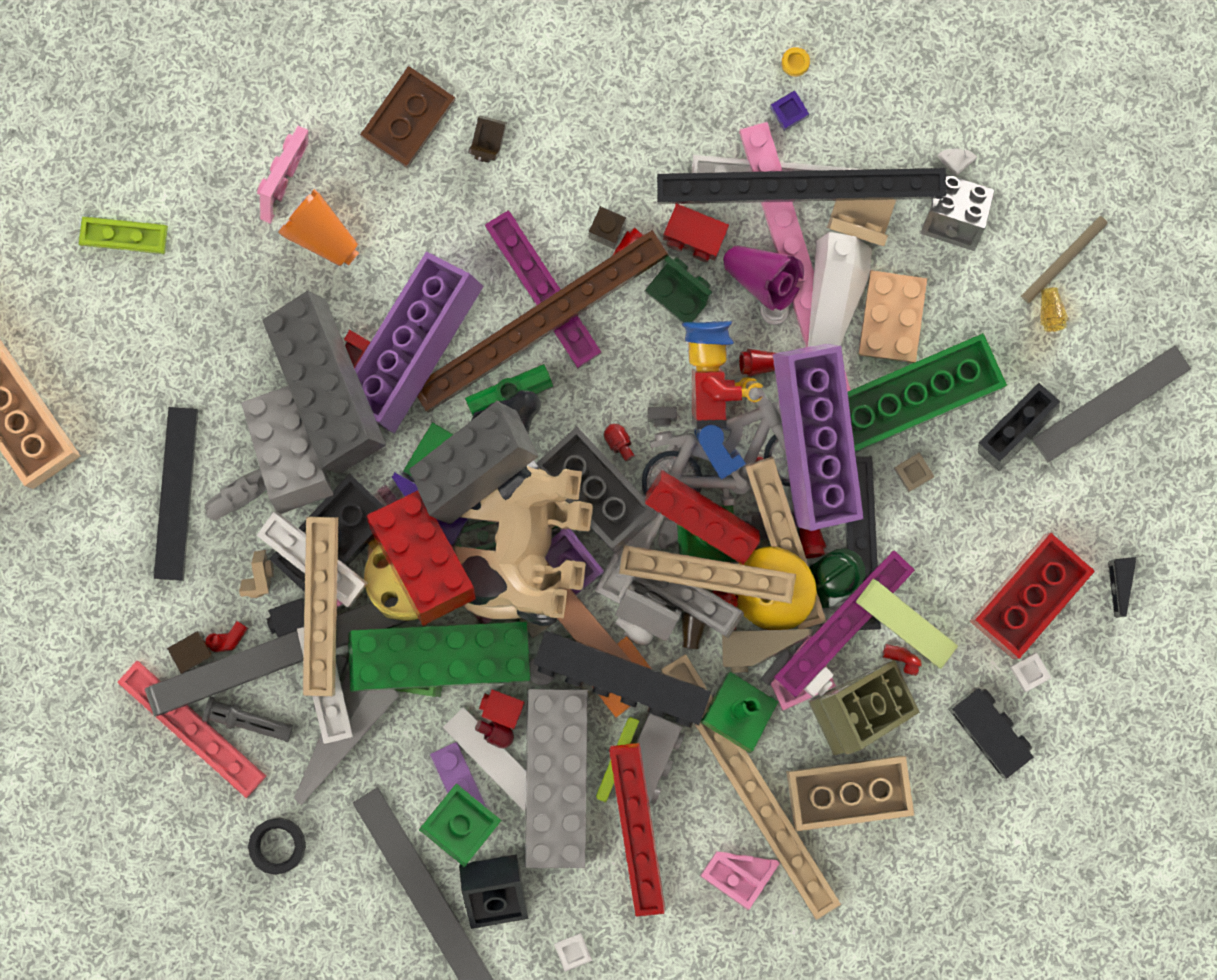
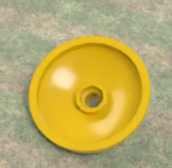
[735,547,817,630]

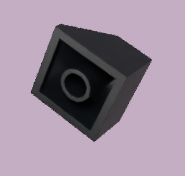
[459,854,528,929]

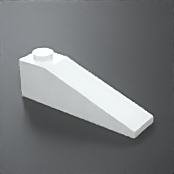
[808,232,872,347]

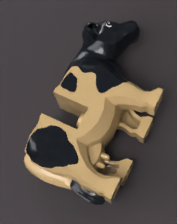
[455,390,593,626]

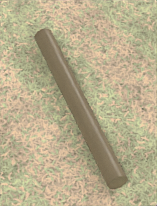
[1021,216,1108,304]

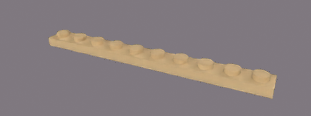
[661,654,841,920]

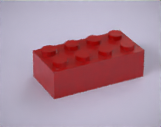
[367,490,475,626]
[969,533,1095,659]

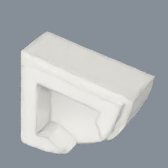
[937,149,977,177]

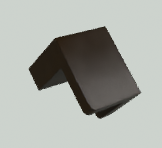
[167,631,212,674]

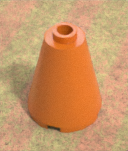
[278,189,359,266]

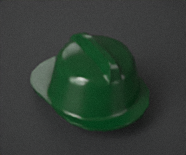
[809,548,865,608]

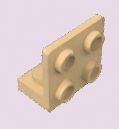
[827,200,896,246]

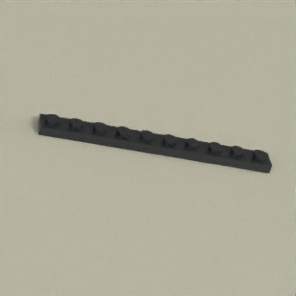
[657,168,946,204]

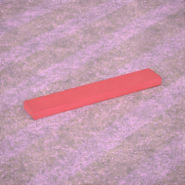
[117,661,266,798]

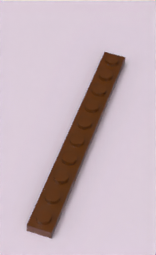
[417,230,669,413]

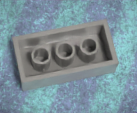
[241,386,334,514]

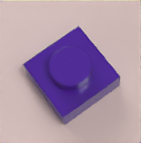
[770,90,809,131]

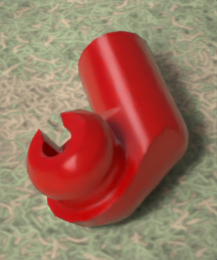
[205,621,249,653]

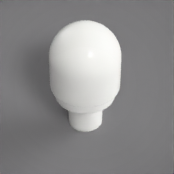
[615,617,654,645]

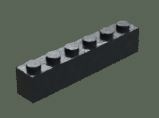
[533,630,711,728]

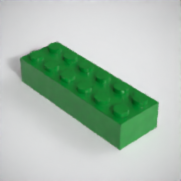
[847,333,1007,453]
[347,622,530,692]

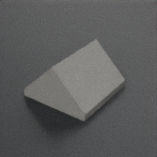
[615,581,683,642]

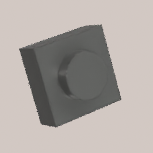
[647,407,677,427]

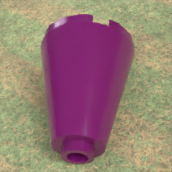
[723,245,804,311]

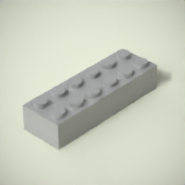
[524,689,587,868]

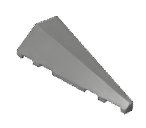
[294,670,399,805]

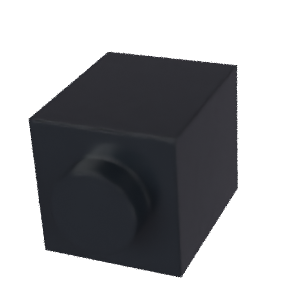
[266,598,305,638]

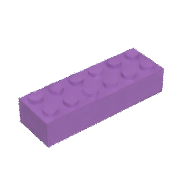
[355,251,484,434]
[773,344,863,531]

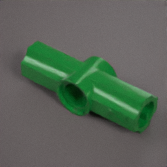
[465,364,554,416]

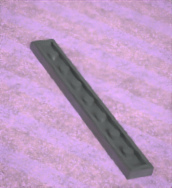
[353,787,494,980]

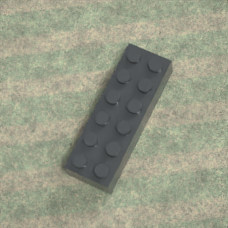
[262,291,386,474]

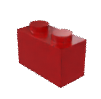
[663,203,729,262]

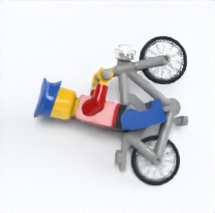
[641,321,790,506]

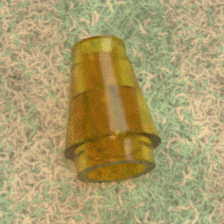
[1040,287,1069,332]

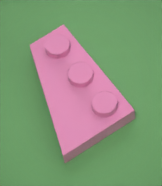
[257,126,308,224]

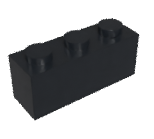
[978,383,1060,471]
[948,687,1034,779]

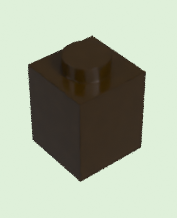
[589,206,626,250]

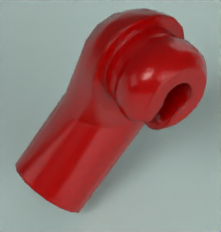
[882,644,922,676]

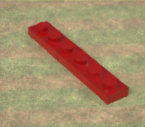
[609,743,666,917]

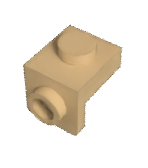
[239,550,274,598]

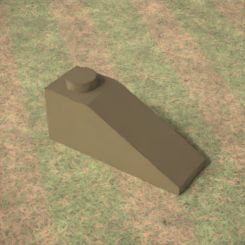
[722,629,813,673]

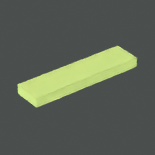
[856,579,958,669]

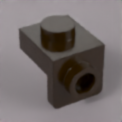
[468,115,507,163]

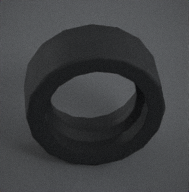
[248,817,306,875]

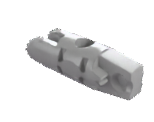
[204,469,266,521]

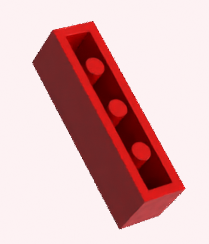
[645,470,760,565]

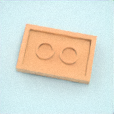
[858,270,927,363]

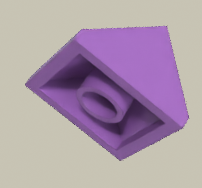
[545,529,604,595]

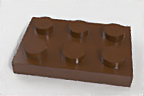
[360,66,456,169]

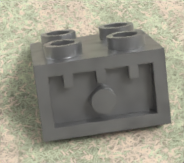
[920,174,994,251]

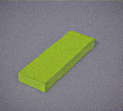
[78,216,168,254]
[596,717,639,803]

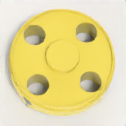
[364,545,418,621]

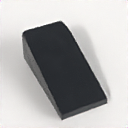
[1108,557,1136,618]

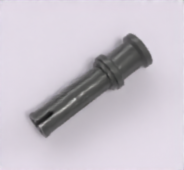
[202,696,293,743]

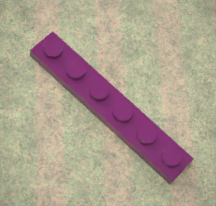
[485,210,602,369]
[773,550,915,698]

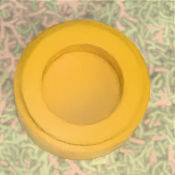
[781,47,810,77]

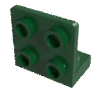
[644,256,712,323]

